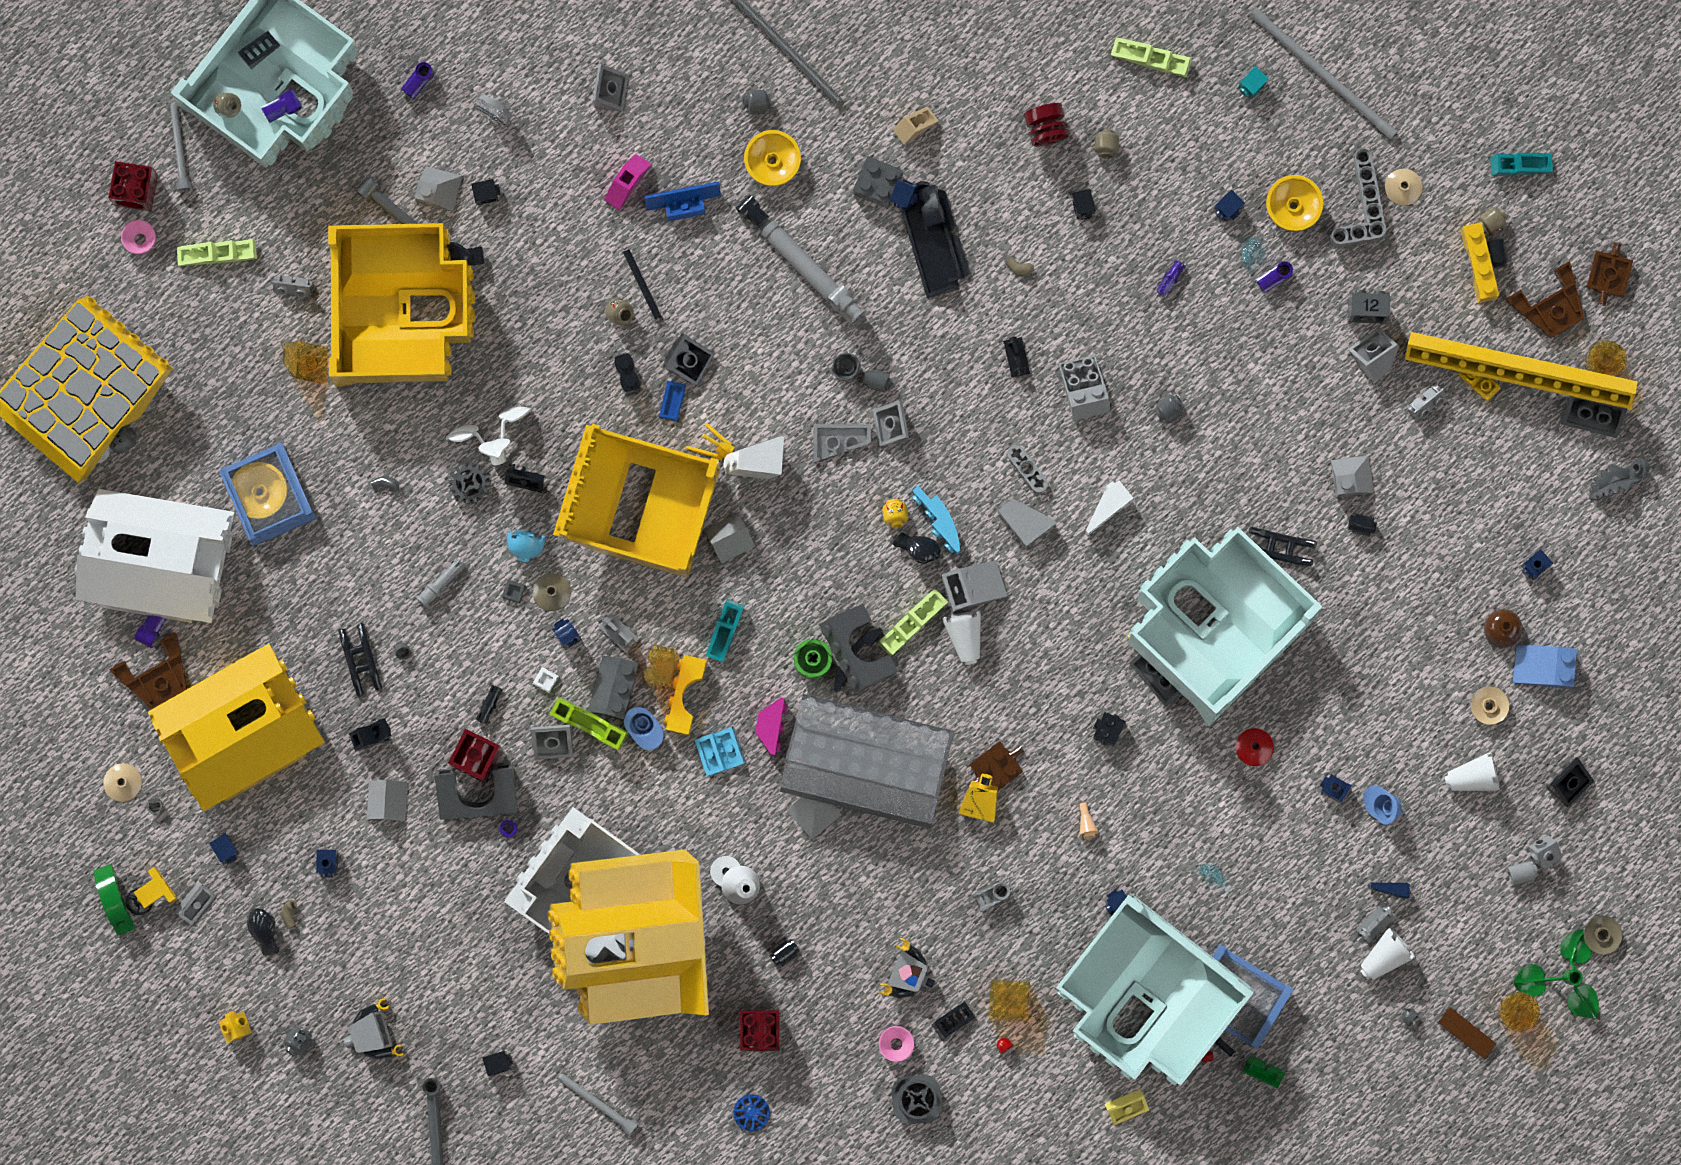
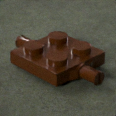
[1586,242,1633,306]
[968,741,1024,791]

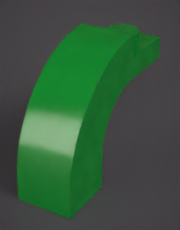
[93,864,135,936]

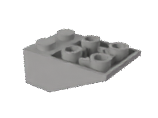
[1058,355,1110,421]
[941,560,1007,613]

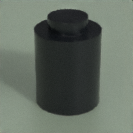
[1487,239,1508,269]

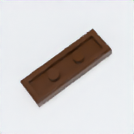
[1438,1007,1497,1059]

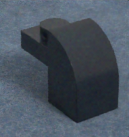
[349,718,391,752]

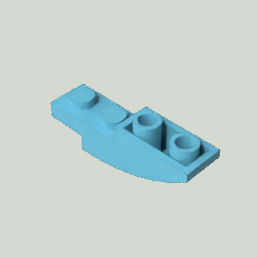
[912,486,960,555]

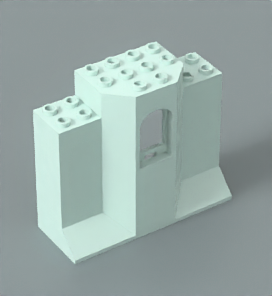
[171,0,358,168]
[1128,527,1322,726]
[1056,893,1254,1086]

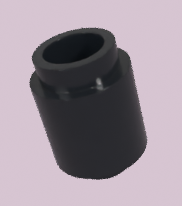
[1348,514,1377,536]
[770,939,800,967]

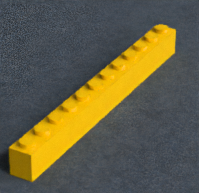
[1405,332,1638,409]

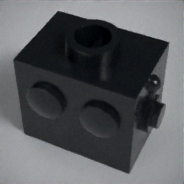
[1093,712,1126,747]

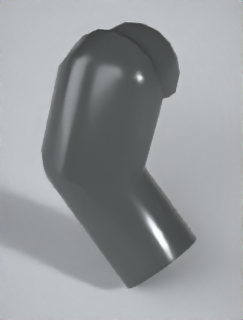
[370,475,399,492]

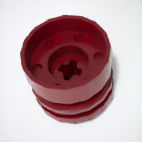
[1024,103,1070,147]

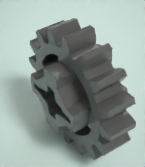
[449,462,491,505]

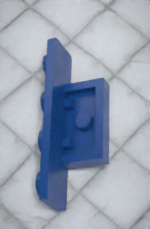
[644,182,721,222]

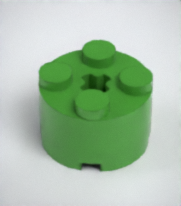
[794,639,832,680]

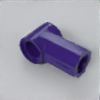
[401,62,434,99]
[261,90,302,123]
[1256,261,1293,294]
[134,615,166,648]

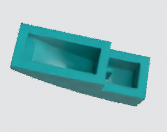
[1490,153,1553,176]
[705,599,745,662]

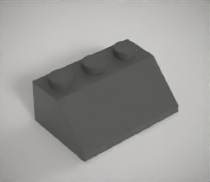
[1561,396,1627,438]
[1129,654,1181,707]
[588,656,640,721]

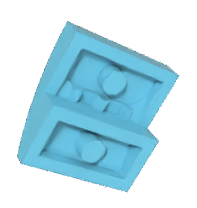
[695,727,746,776]

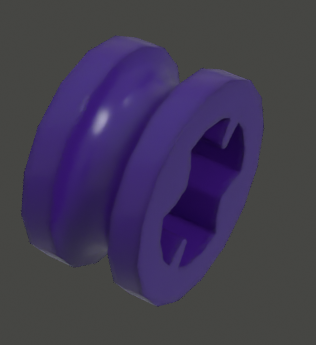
[500,820,517,838]

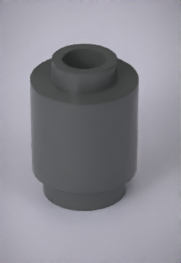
[863,369,892,392]

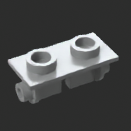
[272,275,313,298]
[1407,385,1446,421]
[599,613,639,653]
[1356,903,1396,943]

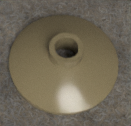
[533,573,571,611]
[1584,915,1622,954]

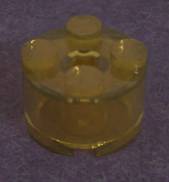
[1585,340,1627,377]
[1497,992,1540,1032]

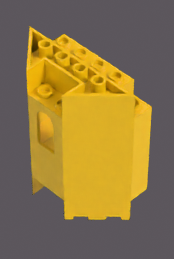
[148,643,325,812]

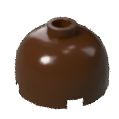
[1484,609,1523,648]

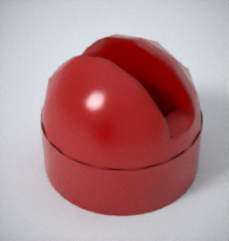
[996,1038,1014,1054]

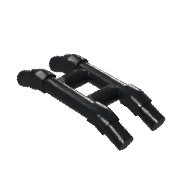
[1249,526,1317,567]
[338,623,383,696]

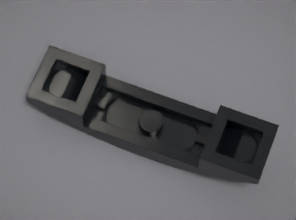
[834,628,883,693]

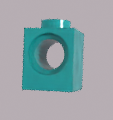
[1238,66,1269,99]

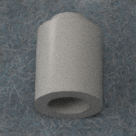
[1507,861,1538,886]

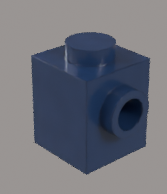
[890,178,919,209]
[1214,190,1245,222]
[1521,549,1553,580]
[316,850,338,878]
[1105,889,1127,916]

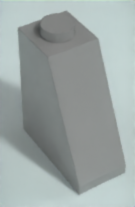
[998,499,1057,548]

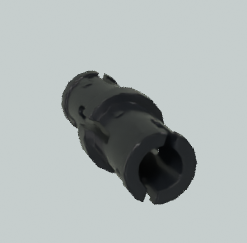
[475,685,503,725]

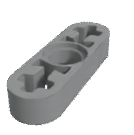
[1007,445,1048,493]

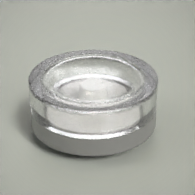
[473,94,513,128]

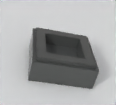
[502,579,526,603]

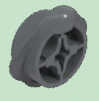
[891,1074,942,1124]

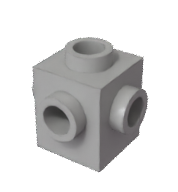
[1528,836,1563,869]

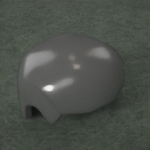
[832,352,861,382]

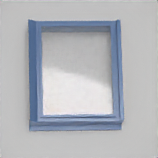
[219,442,316,546]
[1212,944,1294,1049]

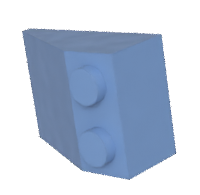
[1513,645,1577,689]

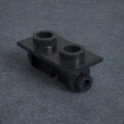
[1003,336,1030,378]

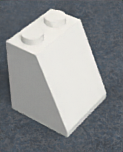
[723,436,784,479]

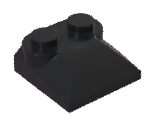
[663,334,715,386]

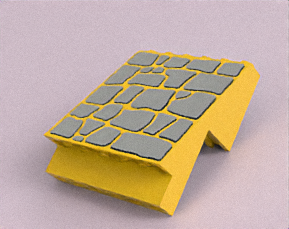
[0,296,173,483]

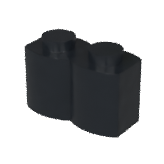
[614,353,641,396]

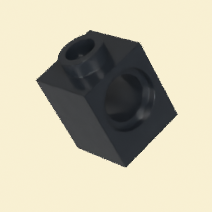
[471,179,501,206]
[1071,189,1096,220]
[482,1050,513,1077]

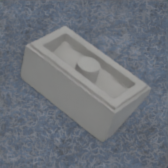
[174,881,216,926]

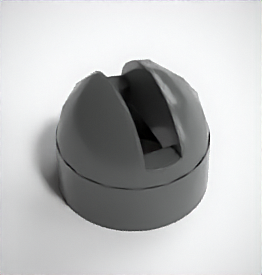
[394,642,411,660]
[147,798,163,814]
[1402,1008,1419,1026]

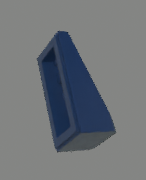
[1369,882,1410,899]

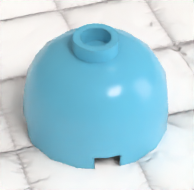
[507,530,546,562]

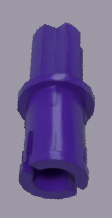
[1156,260,1186,297]

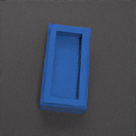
[659,381,686,422]

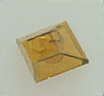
[283,341,328,384]

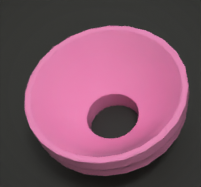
[121,220,156,255]
[879,1026,914,1062]

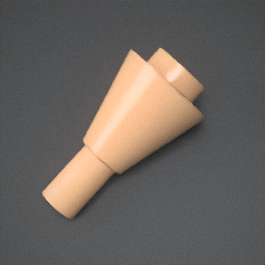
[1079,803,1098,839]

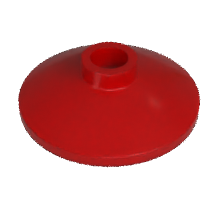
[1236,728,1274,766]

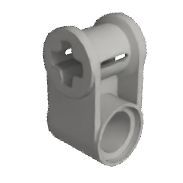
[972,883,1010,912]

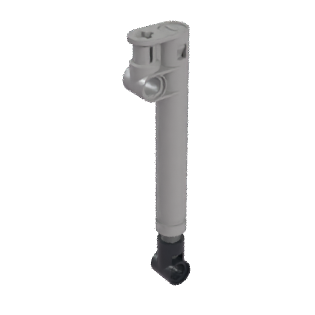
[735,194,867,328]

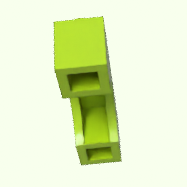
[549,697,629,750]

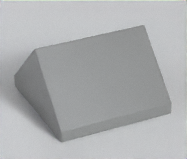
[593,64,629,111]
[873,400,909,447]
[704,513,755,564]
[531,725,573,760]
[367,780,408,821]

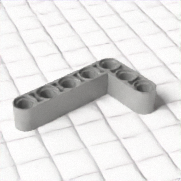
[1330,148,1386,248]

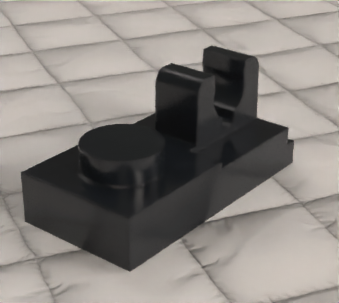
[505,464,545,493]

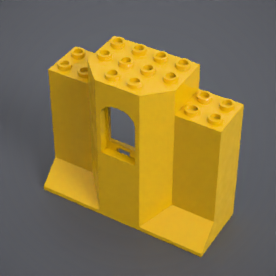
[328,223,476,387]
[548,849,709,1025]

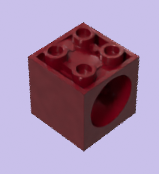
[108,161,158,212]
[448,729,503,784]
[740,1010,780,1051]

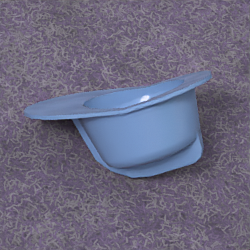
[624,707,664,750]
[1363,785,1404,825]

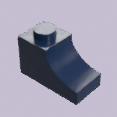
[552,619,582,650]

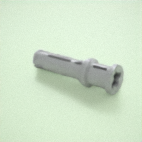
[415,558,466,609]

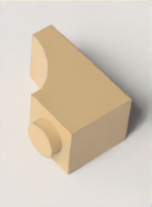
[893,106,938,144]

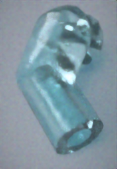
[1241,237,1261,264]
[1198,864,1226,885]

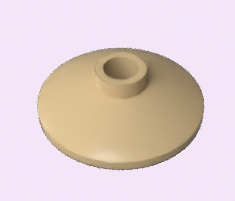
[1385,169,1423,206]
[1470,686,1509,725]
[103,763,142,802]

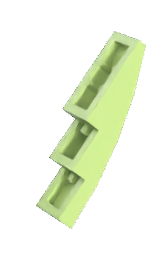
[1111,38,1192,77]
[177,239,257,266]
[877,589,948,656]

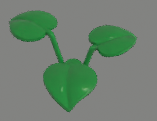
[1513,929,1599,1019]

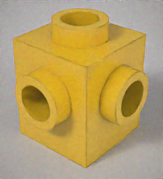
[219,1011,252,1043]

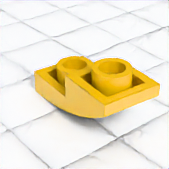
[1458,372,1501,402]

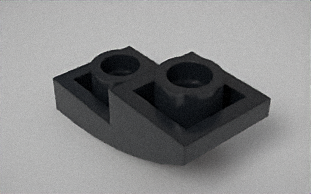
[918,184,945,229]

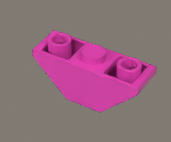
[604,154,652,211]
[755,697,788,756]

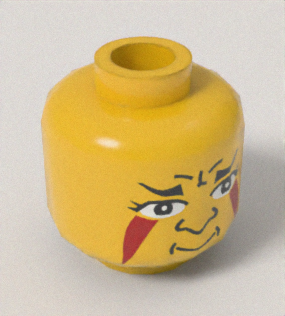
[882,499,908,529]

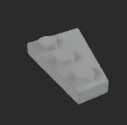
[814,424,871,462]

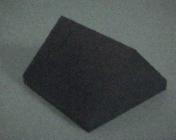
[1546,757,1594,808]

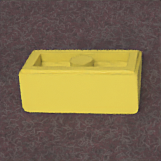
[1105,1089,1149,1125]

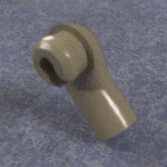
[1005,257,1034,276]
[280,900,297,929]

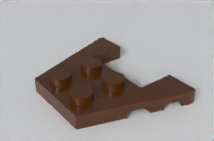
[1506,261,1584,339]
[109,632,187,709]

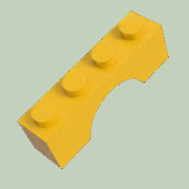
[1460,222,1499,303]
[663,655,707,736]

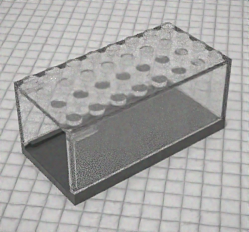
[780,694,954,829]

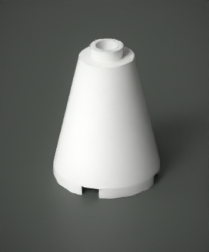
[943,611,981,665]
[1445,753,1500,791]
[721,866,760,904]
[1361,928,1415,980]

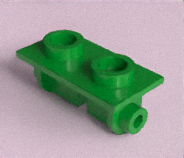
[1243,1056,1285,1089]

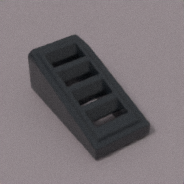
[238,31,280,69]
[932,1001,976,1041]

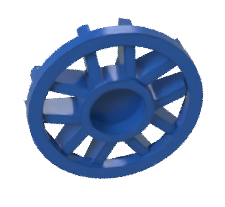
[733,1094,770,1131]

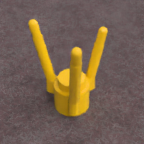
[686,423,735,461]

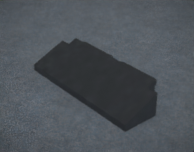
[901,181,969,298]

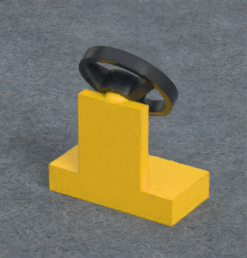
[125,867,178,915]

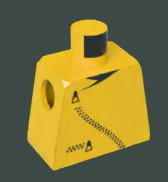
[958,774,998,823]

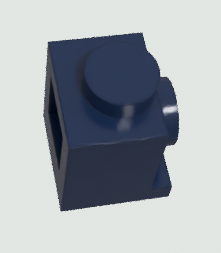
[1320,774,1352,803]

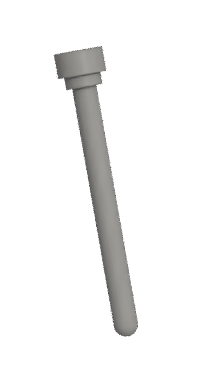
[170,103,192,192]
[558,1074,639,1136]

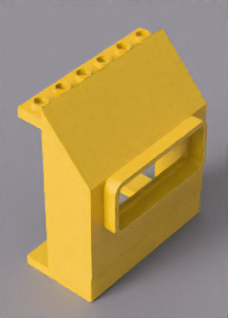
[553,423,720,578]

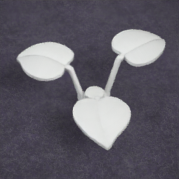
[446,407,532,465]

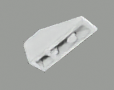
[1085,481,1133,536]

